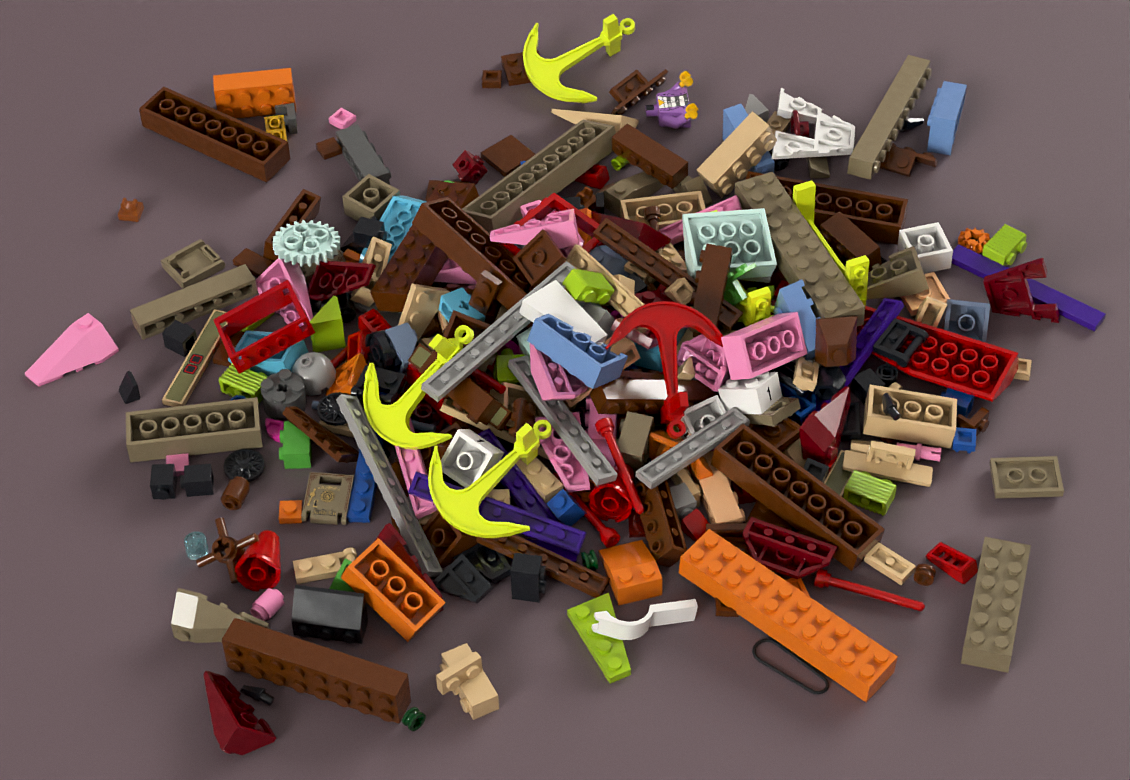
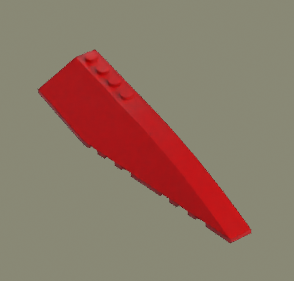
[773,280,1018,402]

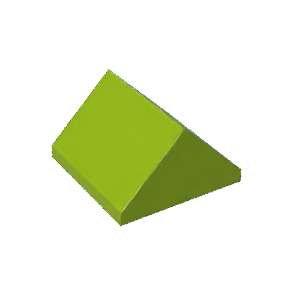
[310,296,346,352]

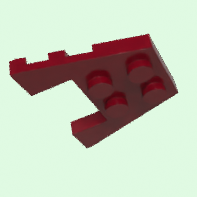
[983,258,1060,323]

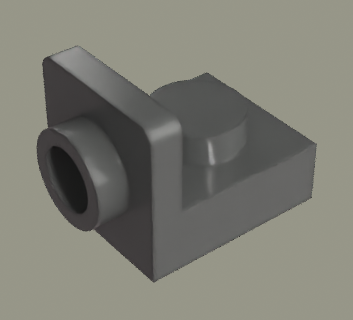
[275,103,298,134]

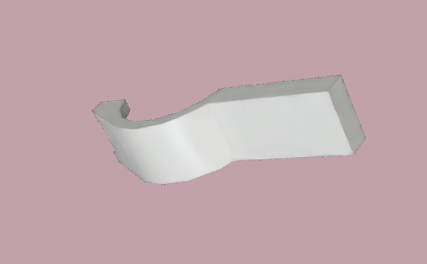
[591,599,698,640]

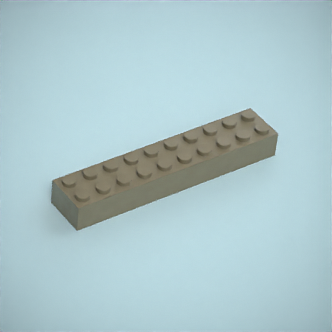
[462,119,616,233]
[735,171,865,327]

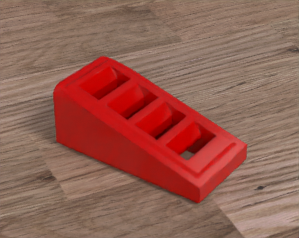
[575,165,610,189]
[358,308,392,333]
[347,330,370,361]
[926,542,978,585]

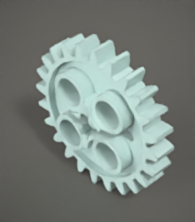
[273,220,340,267]

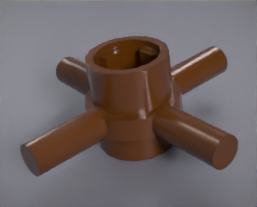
[196,517,259,584]

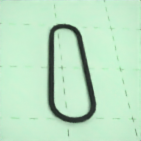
[752,638,829,695]

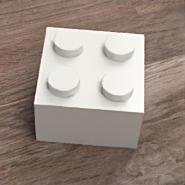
[897,222,953,274]
[718,371,782,414]
[677,395,726,440]
[441,429,504,488]

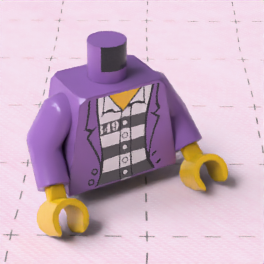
[645,71,698,129]

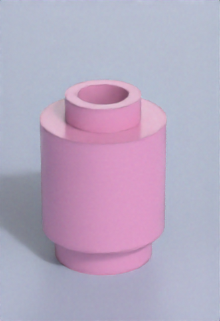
[250,588,284,621]

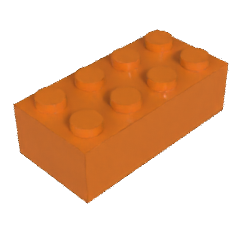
[213,68,296,118]
[341,538,446,642]

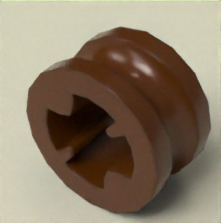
[913,564,936,586]

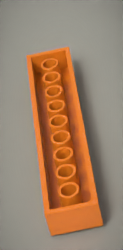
[679,529,898,703]

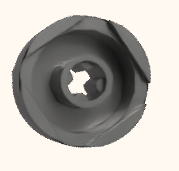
[261,369,307,421]

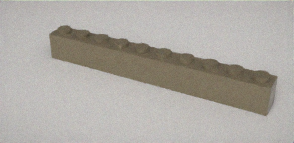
[847,55,932,180]

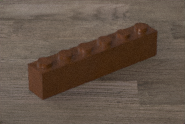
[589,379,717,415]

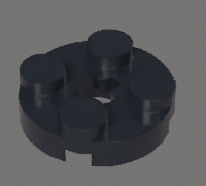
[365,330,397,371]

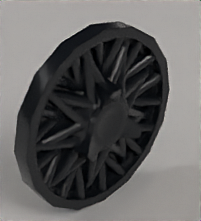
[317,392,349,426]
[223,449,265,482]

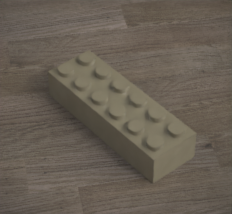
[126,397,263,463]
[961,537,1031,673]

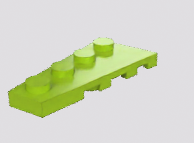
[567,593,631,684]

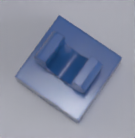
[952,427,977,454]

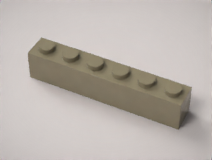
[130,264,258,340]

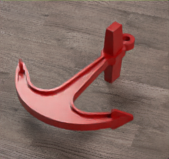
[605,301,723,439]

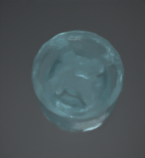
[184,532,209,560]

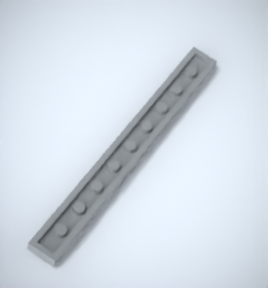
[421,261,577,402]
[336,394,443,578]

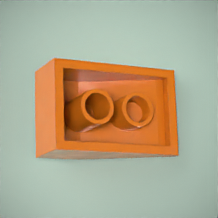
[598,540,662,606]

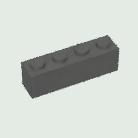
[336,124,391,185]

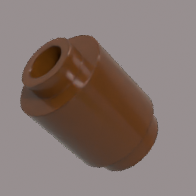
[221,476,250,510]

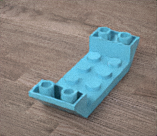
[359,196,427,264]

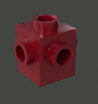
[452,150,488,185]

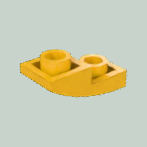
[264,115,287,141]

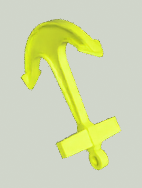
[523,14,635,103]
[363,325,474,450]
[428,420,552,538]

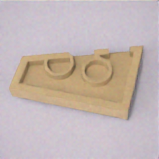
[398,283,450,344]

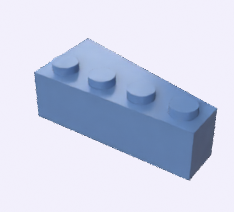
[927,81,967,155]
[527,314,628,389]

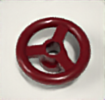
[791,110,809,137]
[411,403,446,433]

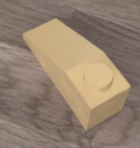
[350,237,392,307]

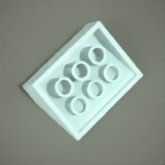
[682,208,777,279]

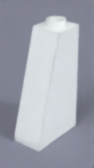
[519,280,607,346]

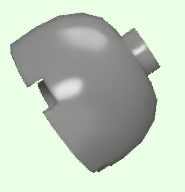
[292,352,336,396]

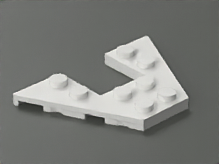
[771,88,855,159]

